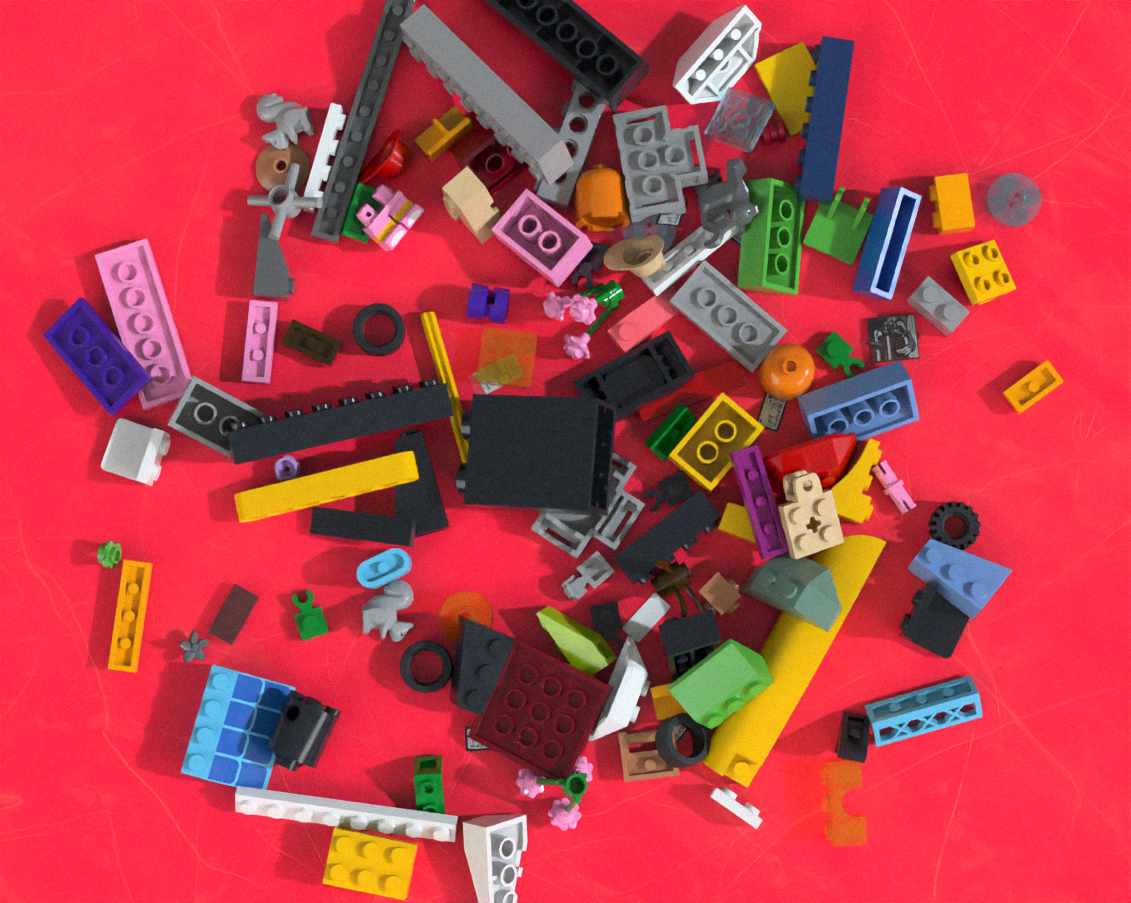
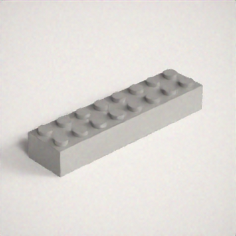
[399,4,574,186]

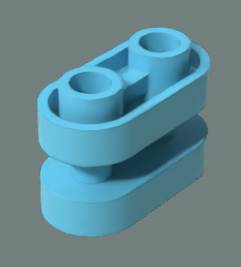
[357,548,412,589]

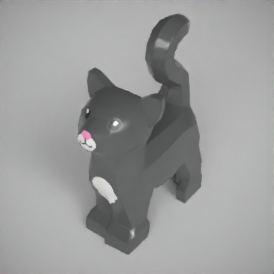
[693,157,759,249]

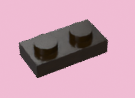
[281,319,343,367]

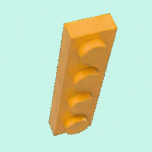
[108,560,153,673]

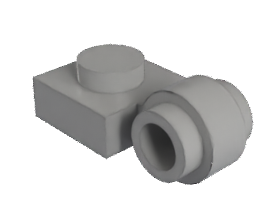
[561,551,615,602]

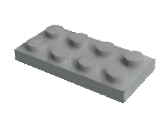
[669,260,788,373]

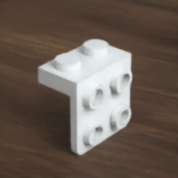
[101,418,171,486]

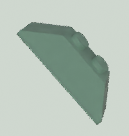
[740,552,842,632]

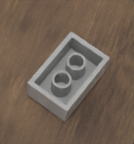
[166,375,266,458]

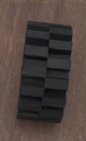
[928,501,981,550]

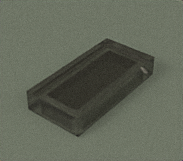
[208,584,260,645]

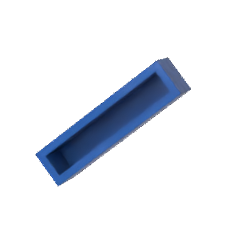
[851,187,922,300]

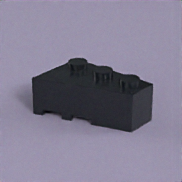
[658,609,722,682]
[449,614,515,716]

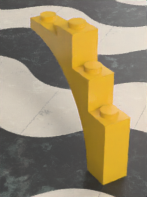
[717,438,882,545]

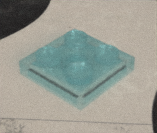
[704,87,776,153]

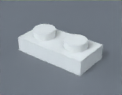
[709,786,763,829]

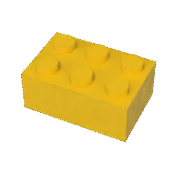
[668,392,765,493]
[322,826,418,901]

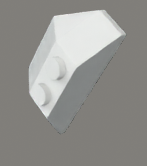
[672,4,762,104]
[589,636,651,741]

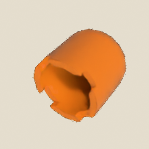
[575,164,630,233]
[758,343,815,402]

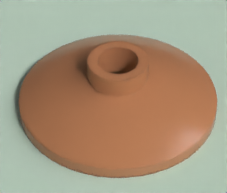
[256,143,310,191]

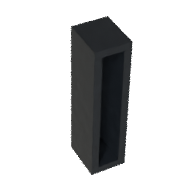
[613,490,721,585]

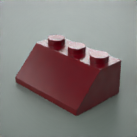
[448,124,529,195]

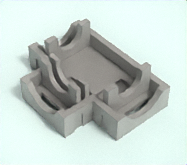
[613,105,708,223]
[531,452,645,559]

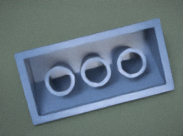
[797,360,920,442]

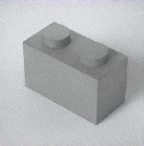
[906,276,970,337]

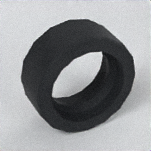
[353,303,406,357]
[400,640,453,693]
[655,713,710,768]

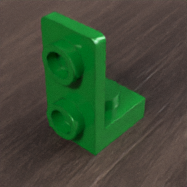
[414,755,445,814]

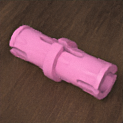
[871,460,916,515]

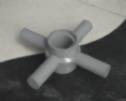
[247,163,323,240]

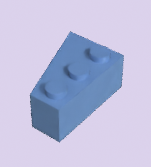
[907,538,1012,620]

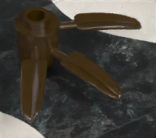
[650,559,705,617]

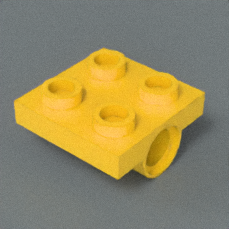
[950,240,1016,306]

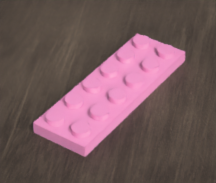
[95,238,192,410]

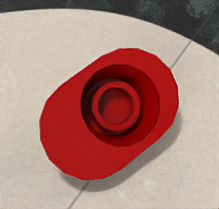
[359,130,414,183]

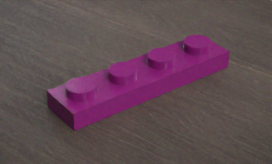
[729,445,789,560]

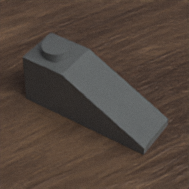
[253,214,295,301]

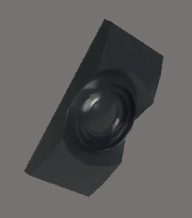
[573,330,695,423]

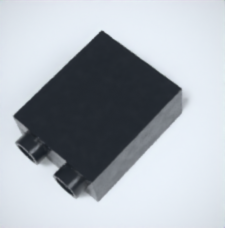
[456,394,617,516]

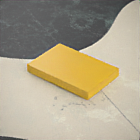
[754,42,816,138]

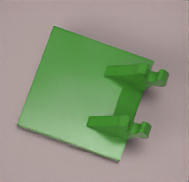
[802,186,873,266]

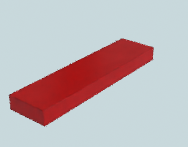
[638,359,745,423]

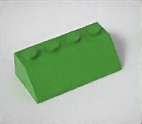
[737,178,805,296]

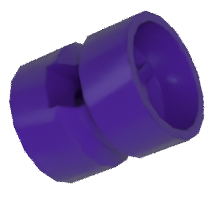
[466,283,510,324]

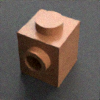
[697,572,741,616]

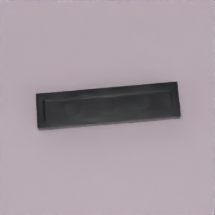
[310,506,417,547]

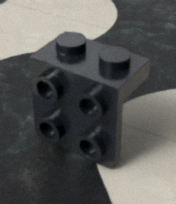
[898,585,970,659]

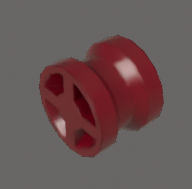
[758,116,786,147]

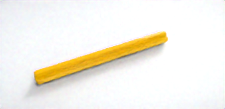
[421,311,469,463]

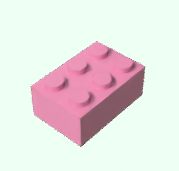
[491,188,593,287]

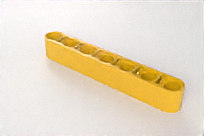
[234,451,419,523]

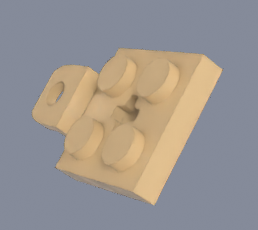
[778,470,844,560]

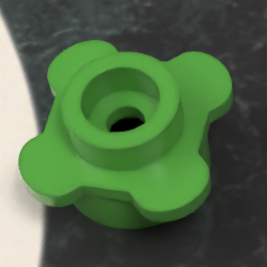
[97,540,122,569]

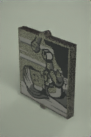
[866,314,920,364]

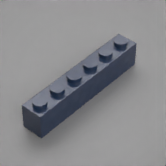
[793,36,855,205]

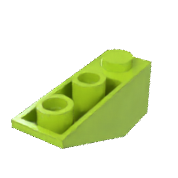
[536,606,617,676]

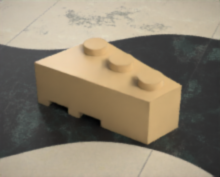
[442,166,502,244]

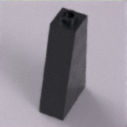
[395,429,450,538]

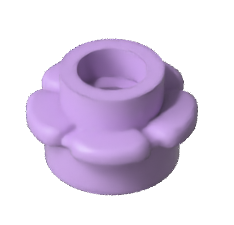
[274,455,301,481]

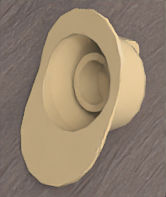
[603,235,666,278]

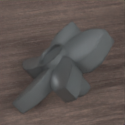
[178,630,210,663]

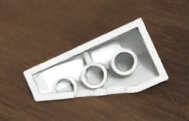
[463,814,528,903]

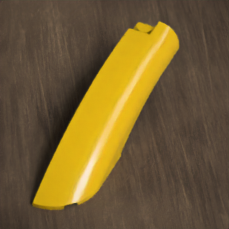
[703,534,886,788]

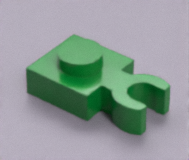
[815,331,864,378]
[292,590,330,641]

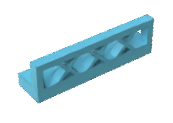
[864,675,983,747]

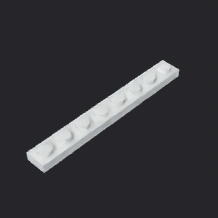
[235,786,458,842]

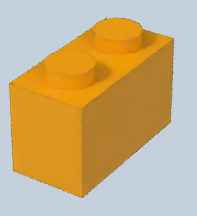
[928,173,975,235]

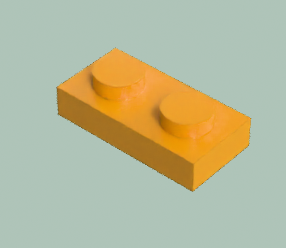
[1002,360,1064,415]

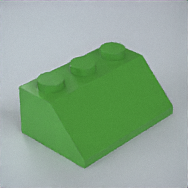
[668,639,774,729]

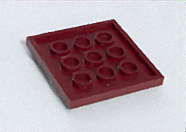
[467,637,614,779]

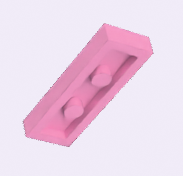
[241,300,278,384]

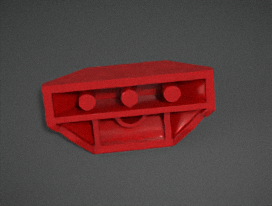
[762,432,857,496]

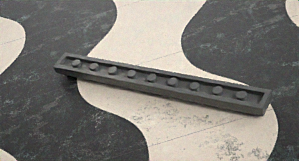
[311,0,416,244]

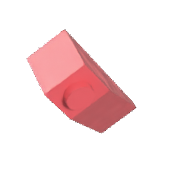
[607,285,680,354]

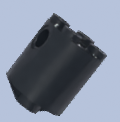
[265,690,341,772]

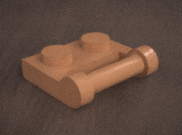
[618,729,679,782]

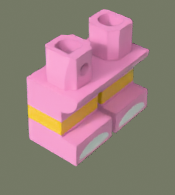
[356,185,424,252]

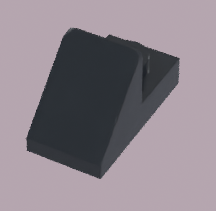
[835,711,870,763]

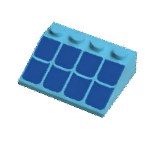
[181,664,296,790]

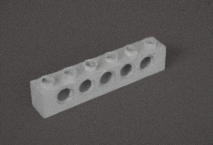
[534,79,606,211]

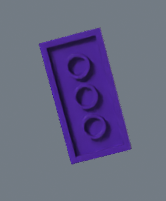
[43,298,152,415]

